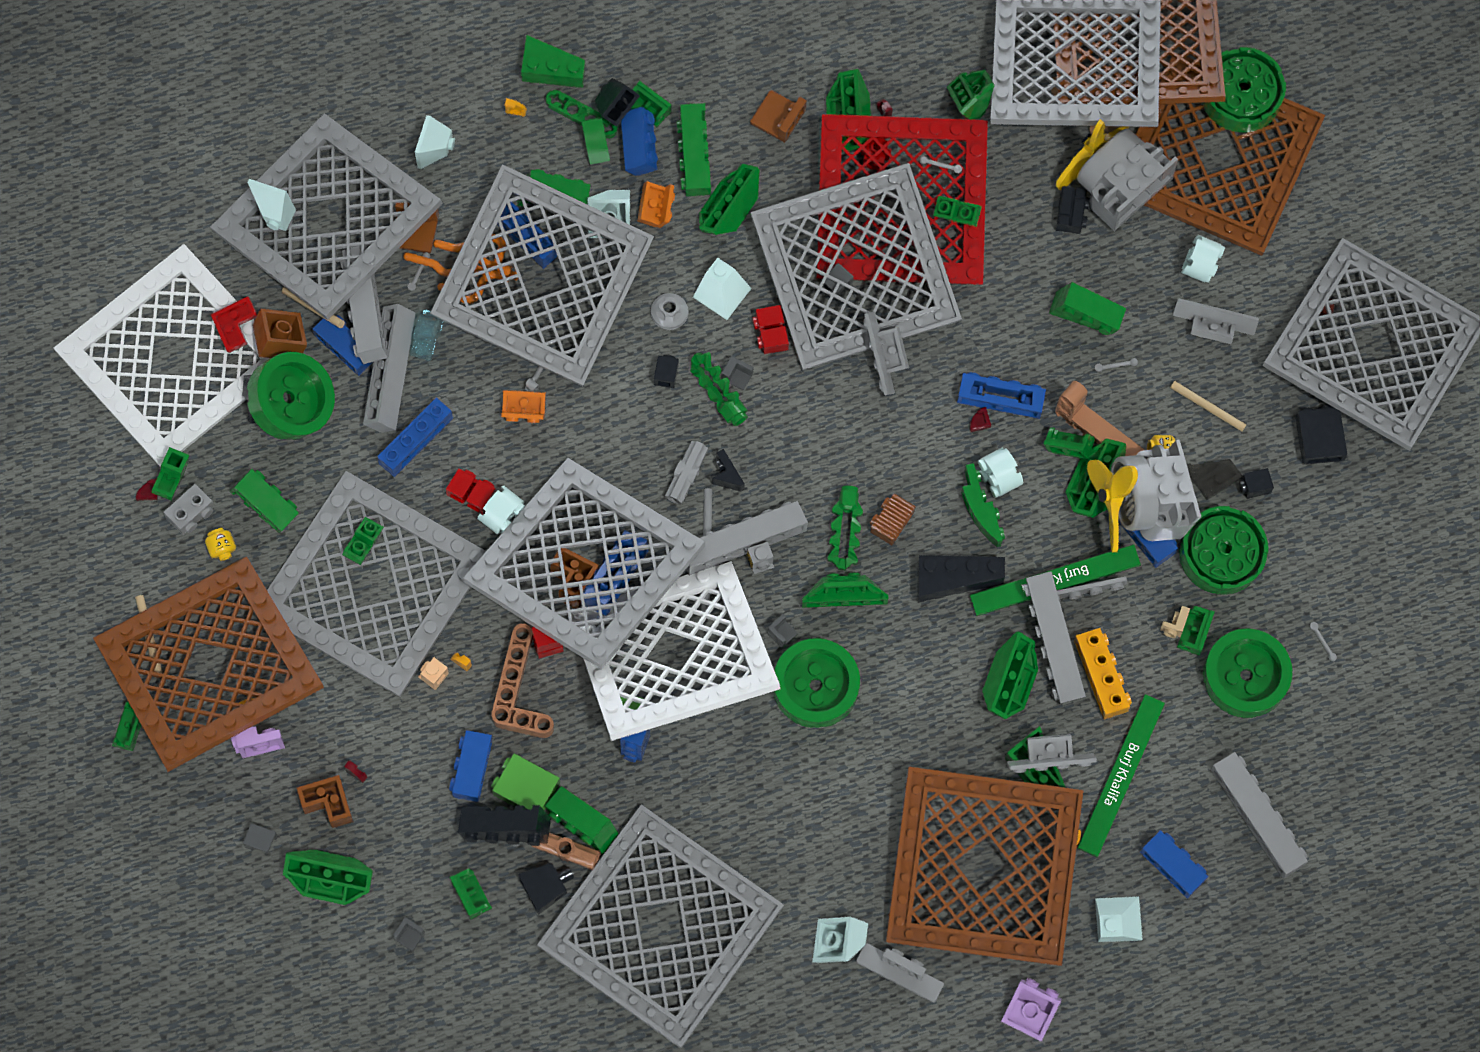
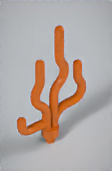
[403,234,518,304]

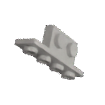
[1173,298,1259,344]
[864,312,909,395]
[1057,576,1127,601]
[1007,734,1097,773]
[856,943,944,1003]

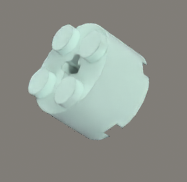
[1181,235,1225,283]
[978,447,1023,498]
[477,486,525,535]

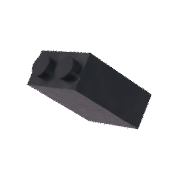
[1295,406,1348,465]

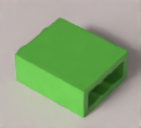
[491,754,560,810]

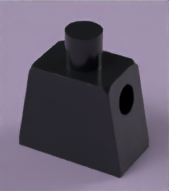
[594,78,640,127]
[518,863,574,915]

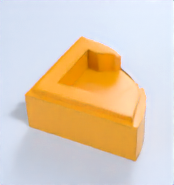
[505,98,527,116]
[450,653,472,671]

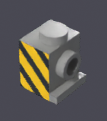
[747,542,774,574]

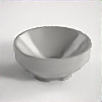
[650,293,689,330]

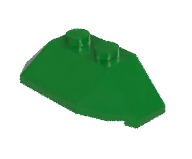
[826,69,871,152]
[947,70,995,120]
[699,164,760,235]
[1065,438,1126,518]
[802,573,889,608]
[982,632,1038,719]
[283,850,373,905]

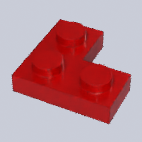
[211,296,258,353]

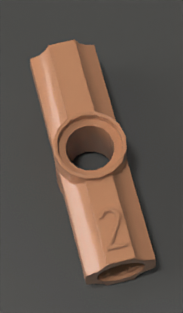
[532,833,600,870]

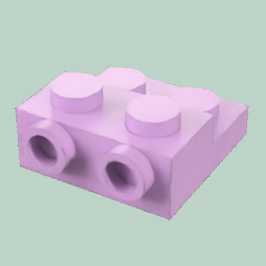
[231,726,285,759]
[1001,978,1062,1041]

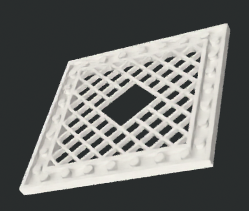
[54,244,271,467]
[571,561,780,741]

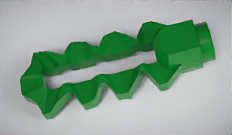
[690,352,748,426]
[827,486,863,571]

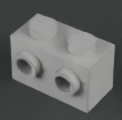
[163,484,215,535]

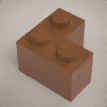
[550,548,599,609]
[297,775,353,828]

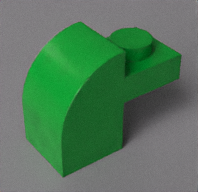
[152,447,189,501]

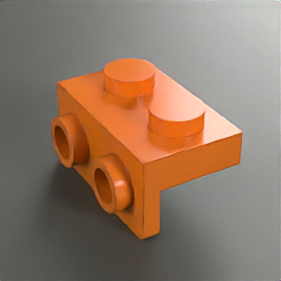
[637,181,675,228]
[501,390,546,423]

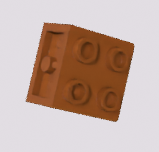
[751,90,807,143]
[395,203,439,253]

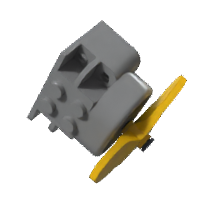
[1056,119,1178,231]
[1087,440,1201,553]

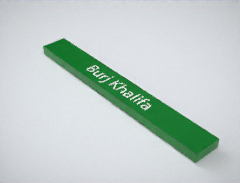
[970,545,1141,616]
[1077,694,1165,858]

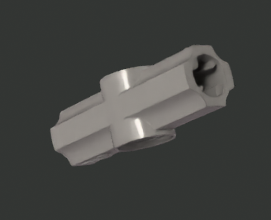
[665,441,708,505]

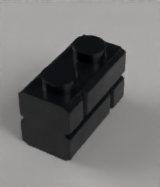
[1056,186,1090,234]

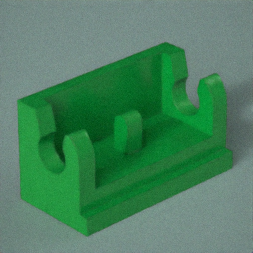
[631,81,671,128]
[1044,427,1095,460]
[1177,606,1215,655]
[112,702,141,751]
[450,868,492,920]

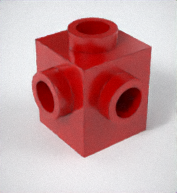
[861,138,892,170]

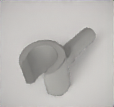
[525,366,543,391]

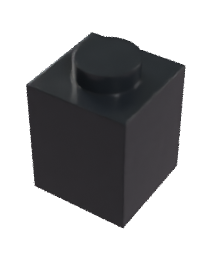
[654,354,679,389]
[1239,468,1274,499]

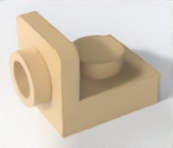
[1160,606,1190,638]

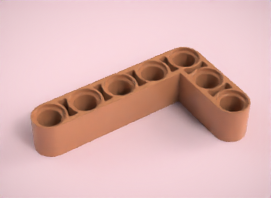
[1055,381,1144,456]
[492,624,554,738]

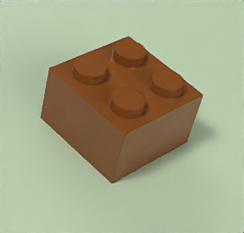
[253,309,307,358]

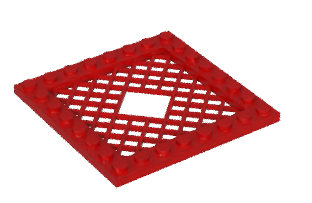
[816,114,988,285]

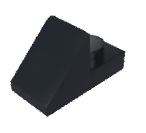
[712,449,745,492]

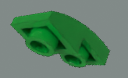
[582,117,610,165]
[933,196,982,227]
[342,517,384,565]

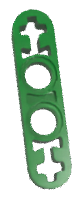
[546,90,617,139]

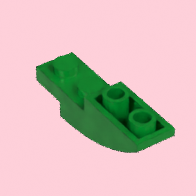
[961,463,1005,547]

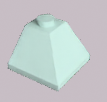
[415,115,455,169]
[248,179,296,231]
[588,190,630,238]
[693,258,751,320]
[1095,897,1142,942]
[813,917,868,963]

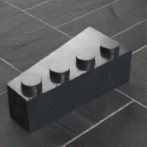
[918,555,1005,603]
[458,805,551,846]

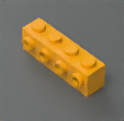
[1074,628,1132,719]

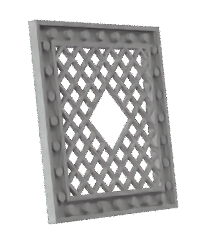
[991,0,1160,127]
[210,113,443,320]
[750,163,962,371]
[430,164,654,387]
[1263,238,1480,451]
[463,458,705,670]
[267,471,486,697]
[537,805,784,1049]

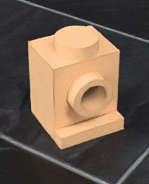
[418,658,449,690]

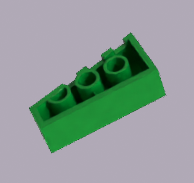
[676,103,711,196]

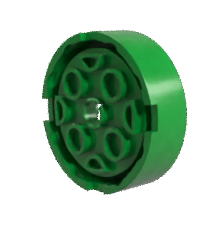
[1202,47,1286,133]
[247,352,335,440]
[1179,506,1269,595]
[1203,629,1293,718]
[773,638,860,728]

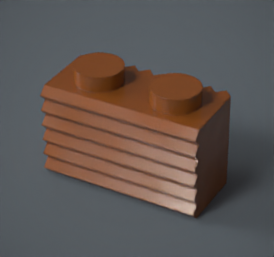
[870,494,916,545]

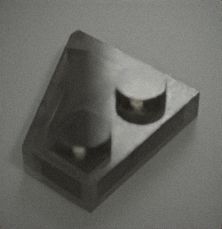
[1187,459,1242,500]

